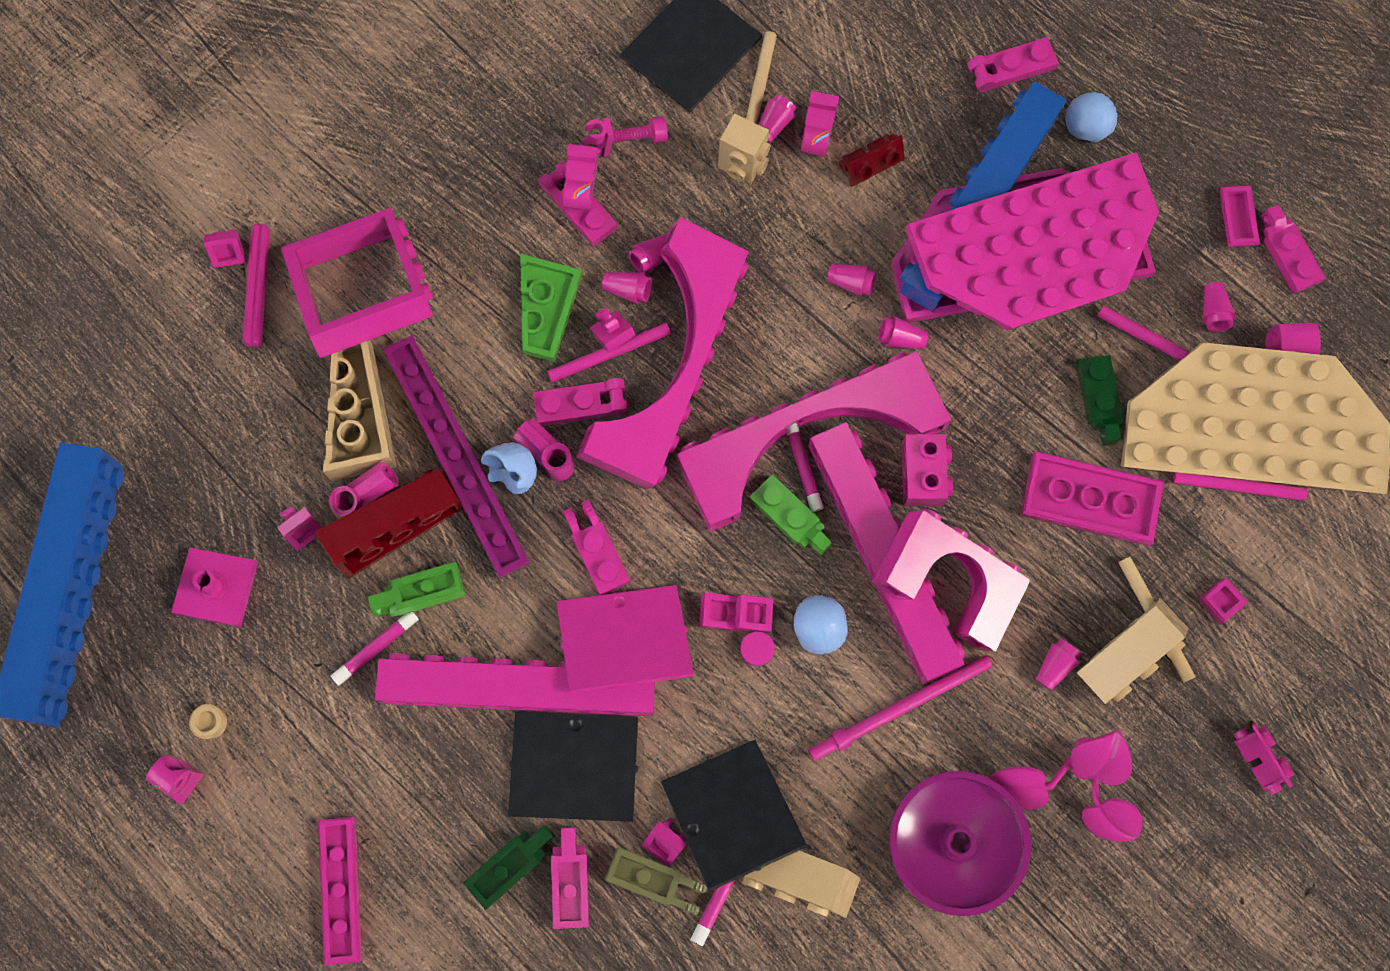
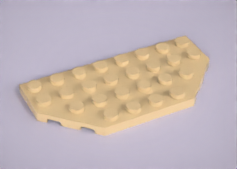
[1121,343,1390,494]

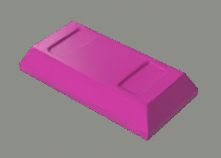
[1219,186,1260,247]

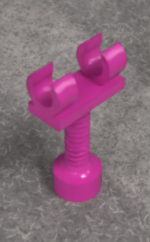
[582,116,668,157]

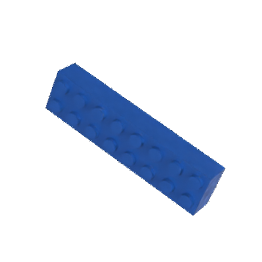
[0,442,124,728]

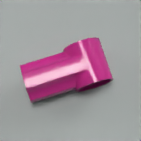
[513,418,574,481]
[329,462,400,516]

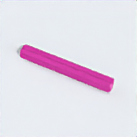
[242,224,270,347]

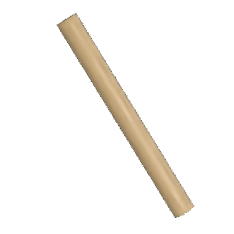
[746,31,777,124]
[1118,557,1196,683]

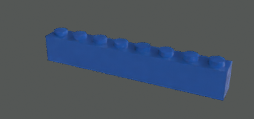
[899,81,1067,312]

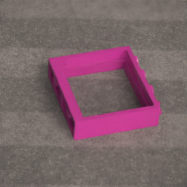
[281,207,433,358]

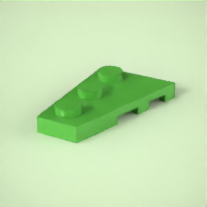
[520,254,582,362]

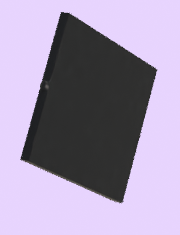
[620,0,762,113]
[508,712,638,822]
[661,740,807,892]

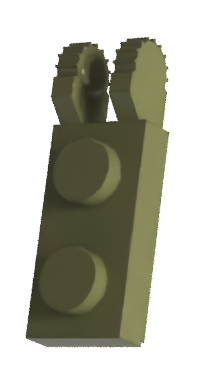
[604,847,707,915]

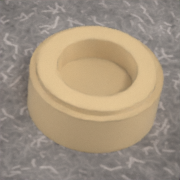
[189,704,227,740]

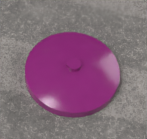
[888,771,1031,916]

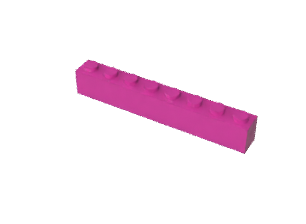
[808,422,965,685]
[375,653,655,717]

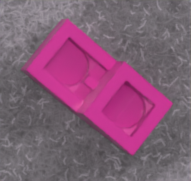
[699,592,773,633]

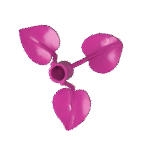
[988,729,1143,842]

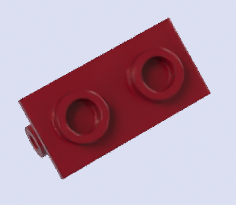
[839,133,905,187]

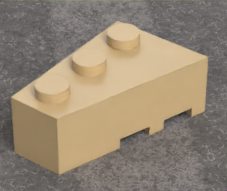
[1077,598,1188,704]
[742,851,860,918]

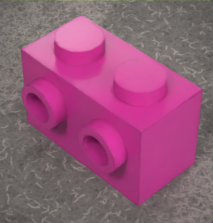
[901,434,953,506]

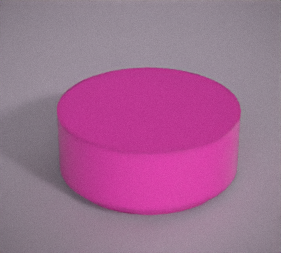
[740,631,775,667]

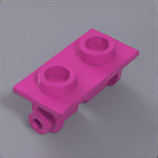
[1234,721,1295,796]

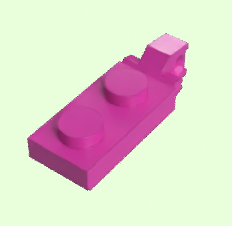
[1260,205,1326,294]
[551,827,589,929]

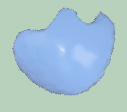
[1065,92,1118,143]
[481,442,537,494]
[794,595,848,655]

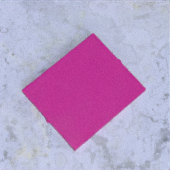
[556,585,694,694]

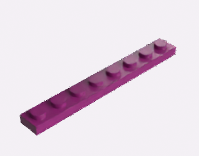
[383,335,530,579]

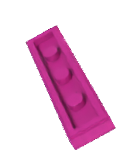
[318,817,362,966]

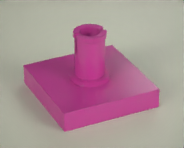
[171,547,258,628]

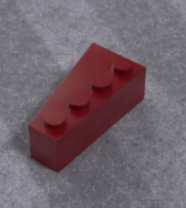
[314,469,464,579]

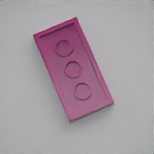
[1020,451,1164,546]

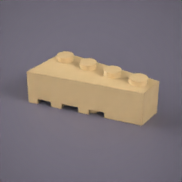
[323,340,397,482]

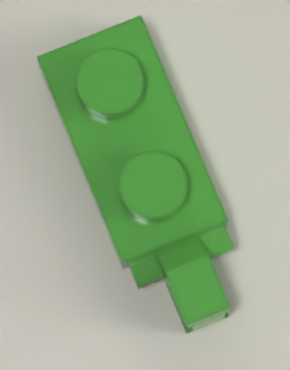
[749,474,832,555]
[368,562,466,617]

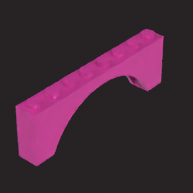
[576,217,749,489]
[677,351,952,533]

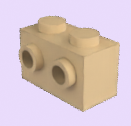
[718,113,771,184]

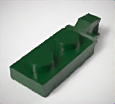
[1076,355,1123,446]
[463,825,555,910]

